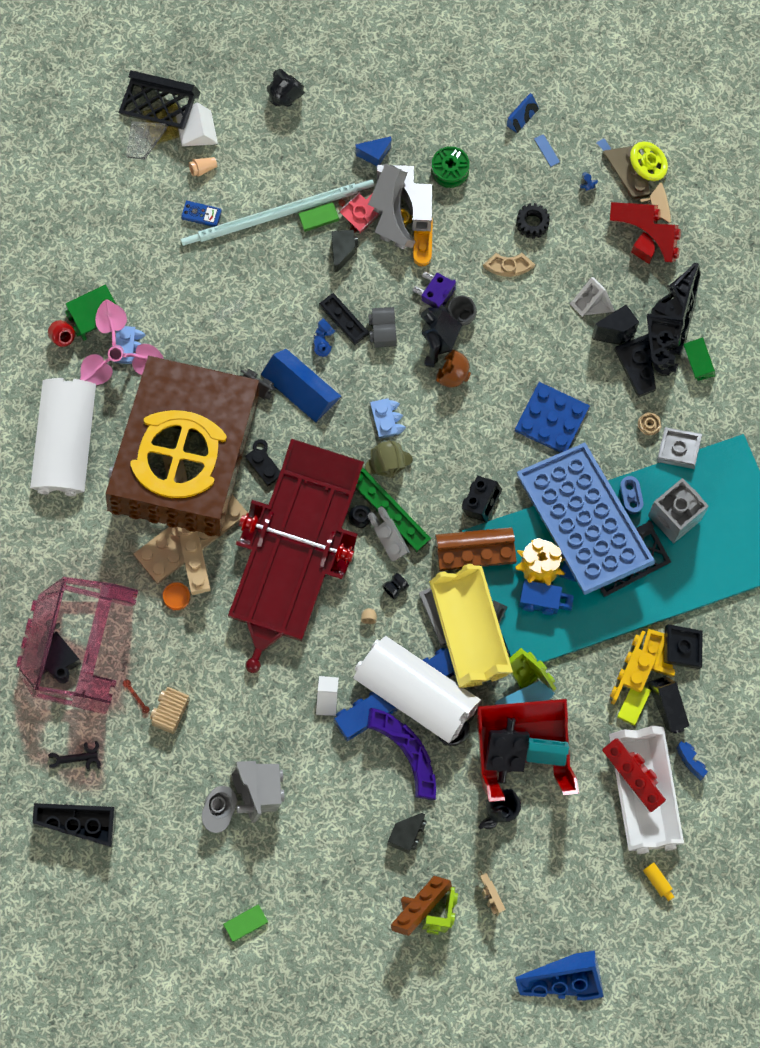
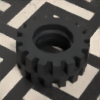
[516,203,550,239]

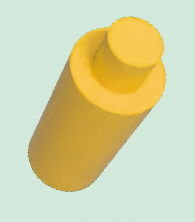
[643,862,674,902]

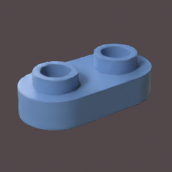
[620,476,643,514]

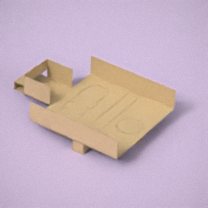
[478,871,506,917]

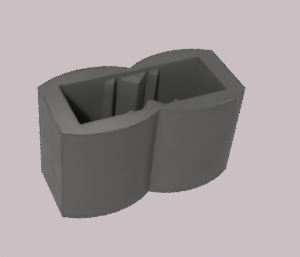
[368,307,397,348]

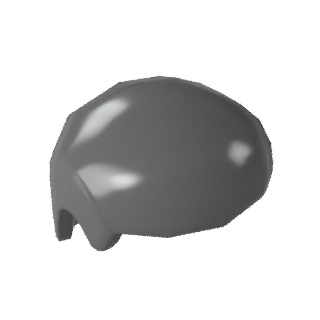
[447,295,477,326]

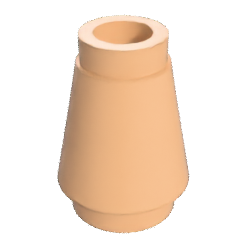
[189,157,217,177]

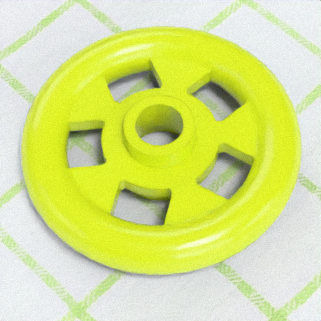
[630,141,668,181]

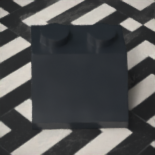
[592,305,639,345]

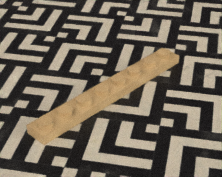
[163,456,211,595]

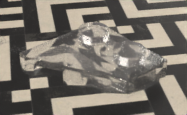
[126,121,167,160]

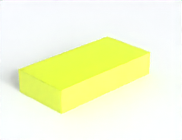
[617,687,651,726]

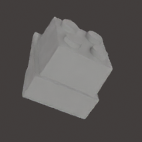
[231,761,285,823]

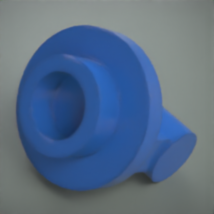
[580,172,598,191]

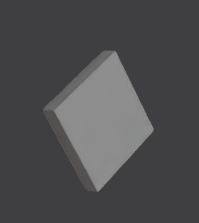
[657,427,702,469]

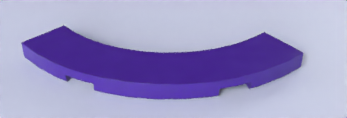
[367,708,436,801]

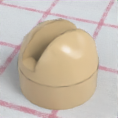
[361,608,377,624]

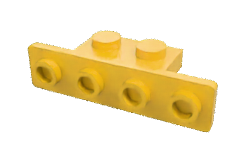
[609,630,657,705]

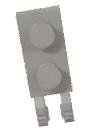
[368,506,410,562]

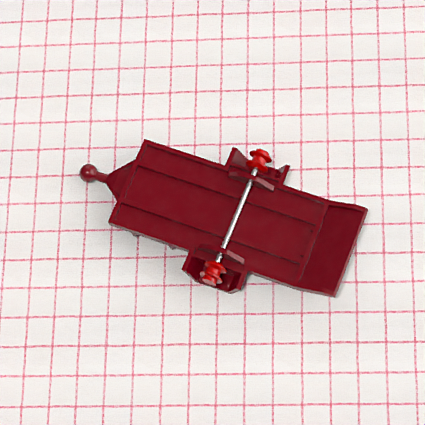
[228,438,364,673]

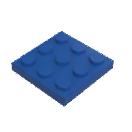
[514,382,590,453]

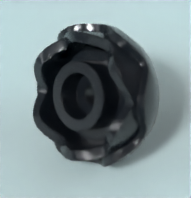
[349,505,371,528]

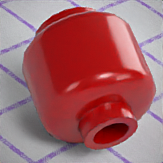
[48,320,75,347]

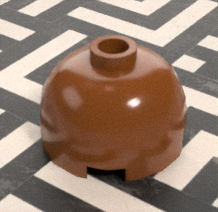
[436,349,471,388]

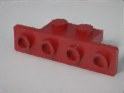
[602,738,666,812]

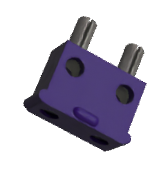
[413,271,456,308]

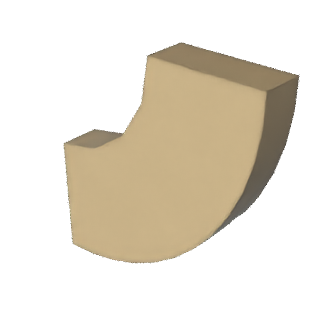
[483,253,535,277]

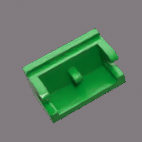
[683,337,715,381]

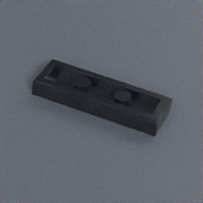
[319,293,369,345]

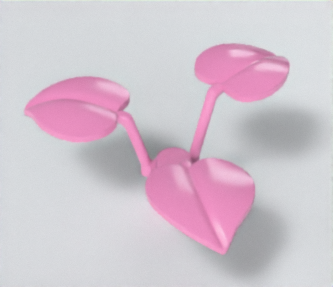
[80,300,164,385]

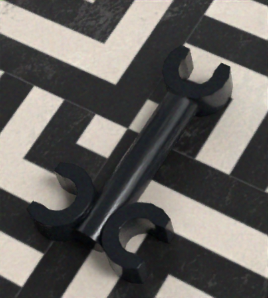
[48,741,101,771]

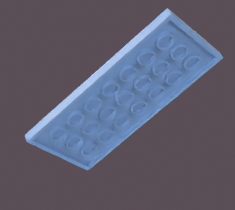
[517,443,655,595]

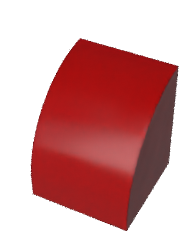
[631,232,655,264]

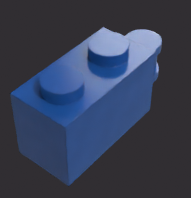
[519,580,574,615]

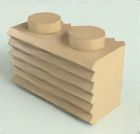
[150,687,190,734]

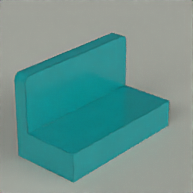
[526,738,569,766]

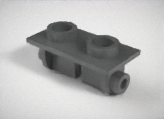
[240,369,277,400]

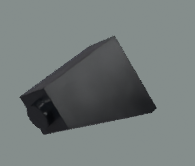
[647,676,689,734]

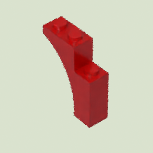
[610,202,681,262]

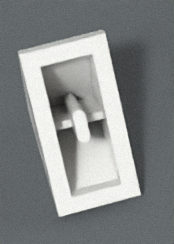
[316,676,339,716]

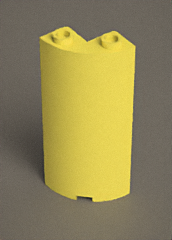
[429,564,513,688]

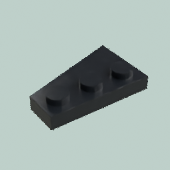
[614,333,656,398]

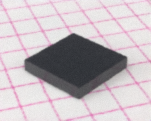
[664,624,703,669]

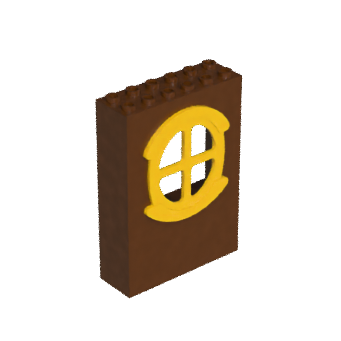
[105,355,259,536]

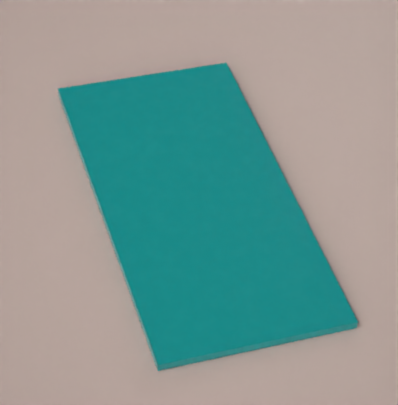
[461,434,760,663]

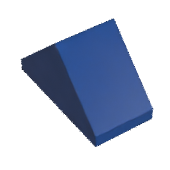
[355,136,392,166]

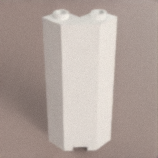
[609,726,684,854]

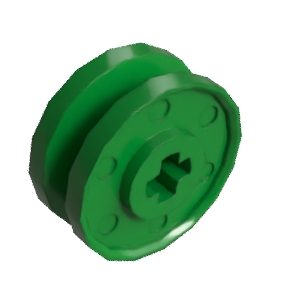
[431,146,470,188]

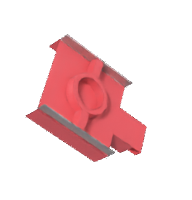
[339,192,380,233]

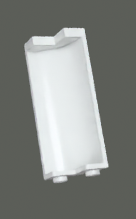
[30,378,96,496]
[353,636,481,743]

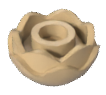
[638,412,661,435]

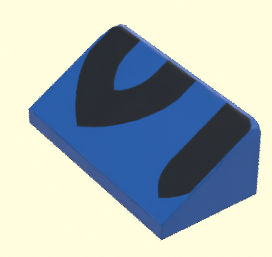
[507,93,539,133]

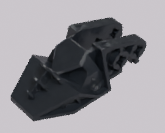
[647,263,701,376]

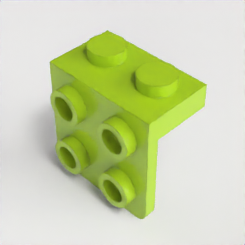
[509,648,557,691]
[422,887,458,935]

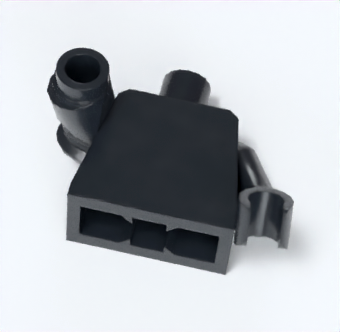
[421,305,462,368]
[31,618,81,684]

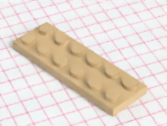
[133,494,247,584]

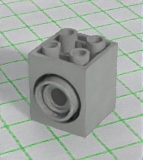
[648,478,709,543]

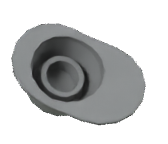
[201,786,237,833]

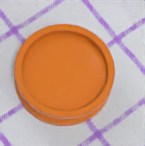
[163,582,190,610]

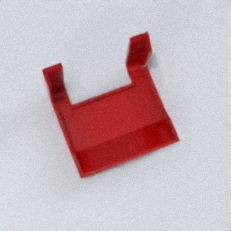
[477,699,579,802]

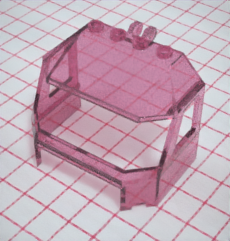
[16,576,138,714]

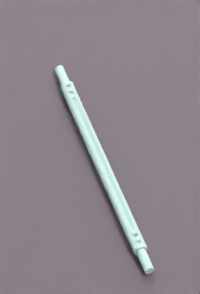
[181,179,374,246]

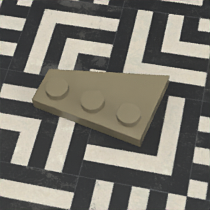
[602,146,651,199]

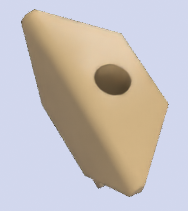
[640,183,671,223]

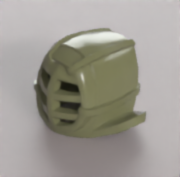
[365,440,413,479]

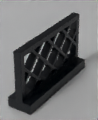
[118,70,201,130]
[599,521,671,597]

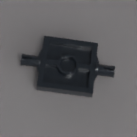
[484,718,530,784]

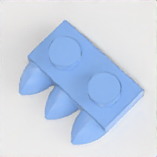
[114,326,146,364]
[370,398,406,439]

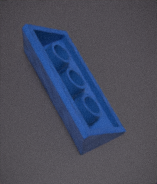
[261,349,341,423]

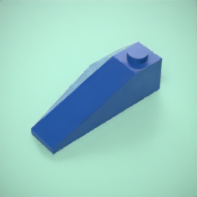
[515,950,604,1001]

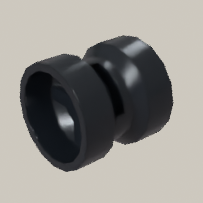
[382,573,409,600]

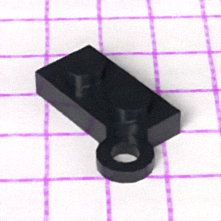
[245,439,281,487]

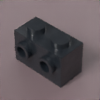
[462,475,502,523]

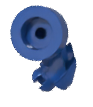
[313,318,336,357]

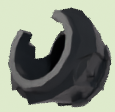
[267,69,305,107]

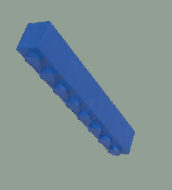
[334,647,455,742]

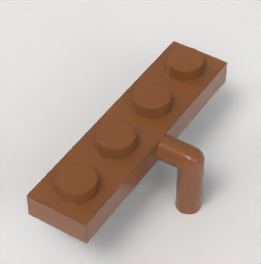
[391,876,452,936]

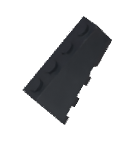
[32,803,116,847]

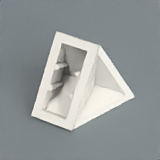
[570,277,615,317]

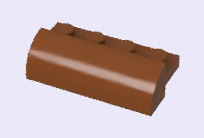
[435,527,517,571]

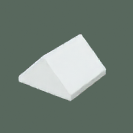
[176,102,218,146]

